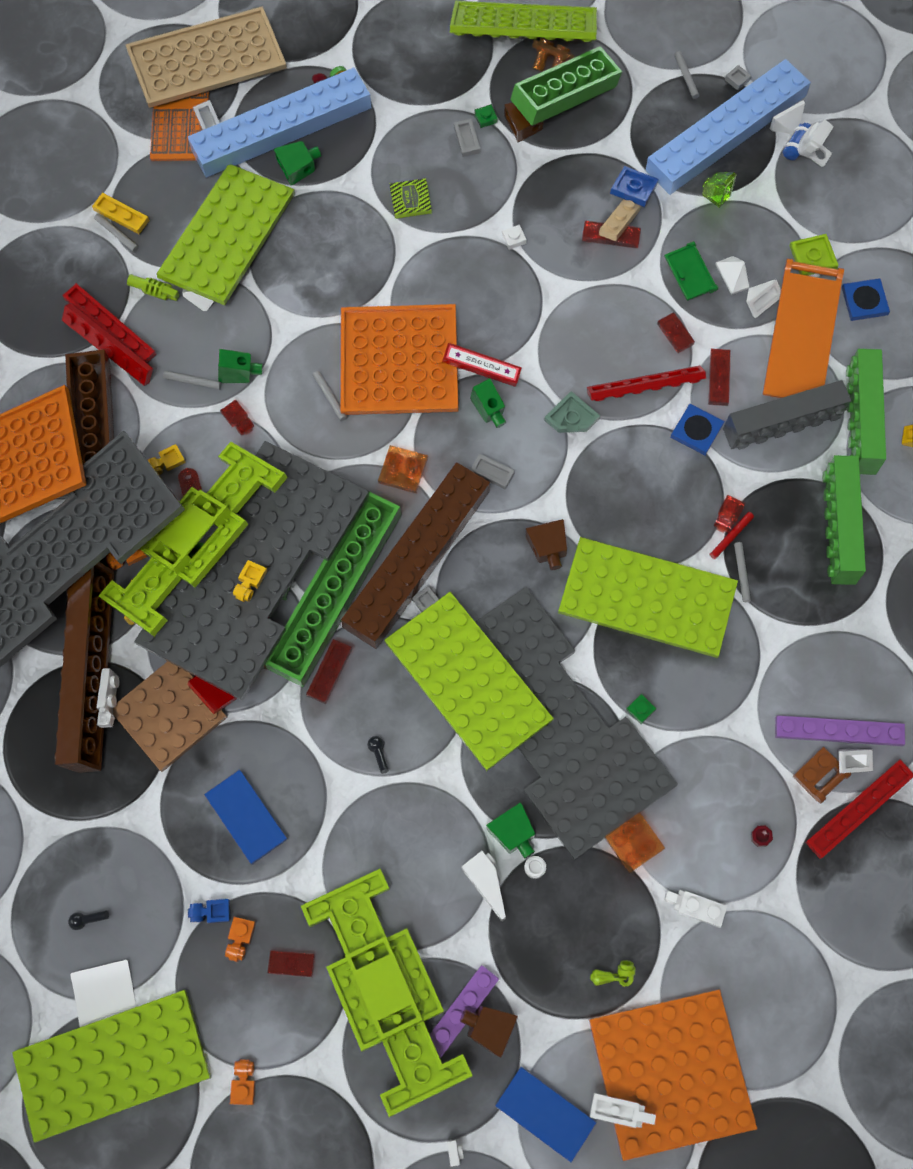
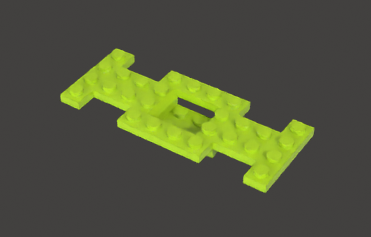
[99,442,288,636]
[301,868,473,1117]

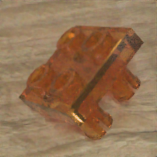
[532,38,574,72]
[378,445,428,493]
[604,812,665,874]

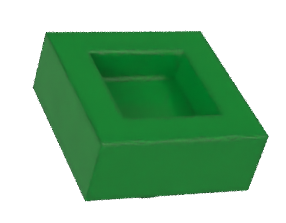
[474,104,498,128]
[626,694,657,724]

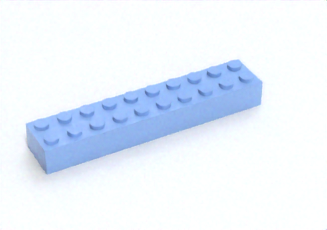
[646,59,811,195]
[188,67,371,178]

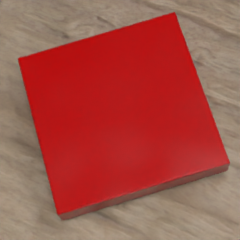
[187,676,237,714]

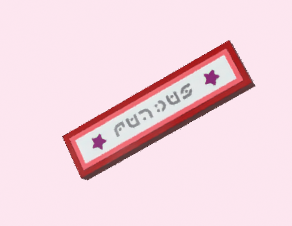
[442,343,522,387]

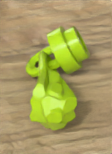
[590,960,636,987]

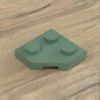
[544,391,600,433]

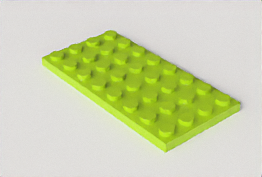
[450,1,597,42]
[156,164,295,305]
[558,537,738,658]
[384,592,554,771]
[12,990,211,1143]

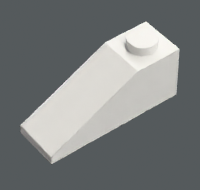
[461,851,506,921]

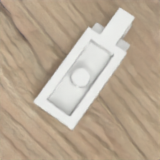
[96,668,119,728]
[664,890,727,928]
[590,1093,656,1128]

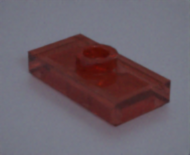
[657,312,695,353]
[268,950,315,977]

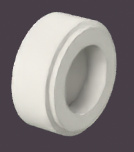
[524,856,546,879]

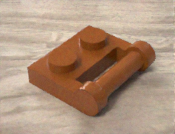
[792,747,851,804]

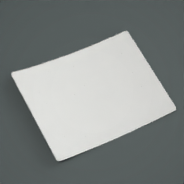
[70,960,136,1027]

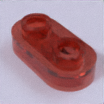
[178,468,203,496]

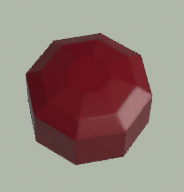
[751,825,773,847]

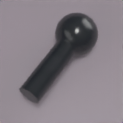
[367,736,389,774]
[68,910,109,930]

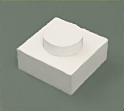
[502,225,526,250]
[447,1140,464,1167]

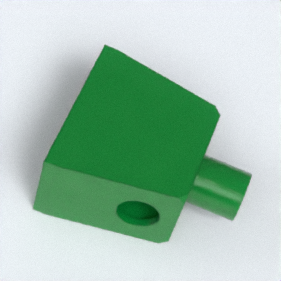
[274,141,321,186]
[218,349,262,383]
[470,378,506,428]
[486,802,535,859]

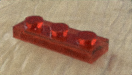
[582,221,641,248]
[708,349,731,406]
[306,639,352,704]

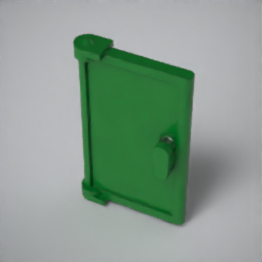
[664,241,719,301]

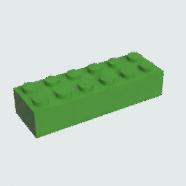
[510,46,622,126]
[846,349,886,475]
[822,455,866,585]

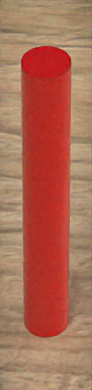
[709,512,754,559]

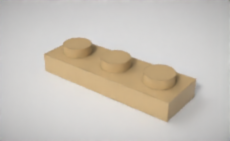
[599,199,641,241]

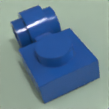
[188,899,230,923]

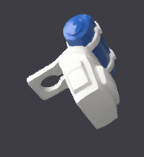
[783,119,833,167]

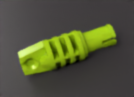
[127,274,180,301]

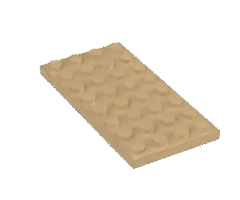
[125,6,287,108]

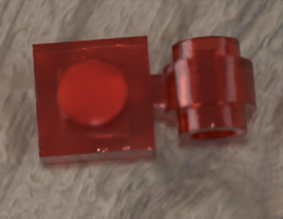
[220,400,255,436]
[714,495,746,533]

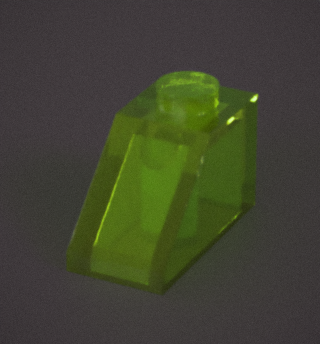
[702,172,737,208]

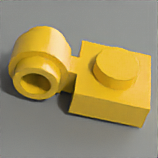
[148,444,186,475]
[233,560,267,602]

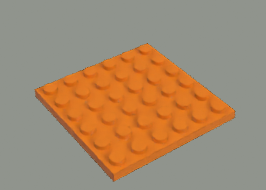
[341,304,458,415]
[0,385,86,523]
[589,990,757,1161]

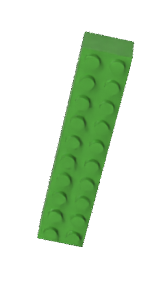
[265,492,401,688]

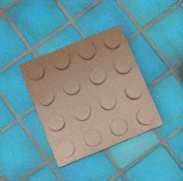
[113,661,228,772]

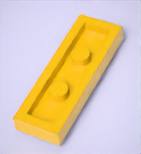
[92,192,150,234]

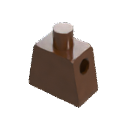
[504,102,543,143]
[525,519,567,570]
[460,1006,518,1057]

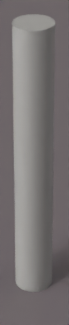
[674,51,699,99]
[94,213,138,252]
[163,371,221,390]
[313,371,347,421]
[734,542,751,602]

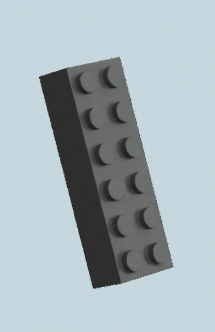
[723,380,851,450]

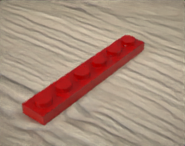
[62,283,157,363]
[62,303,153,386]
[587,365,706,401]
[805,759,913,859]

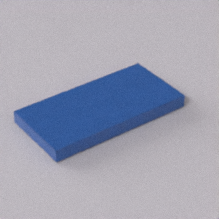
[204,770,288,865]
[495,1067,597,1162]

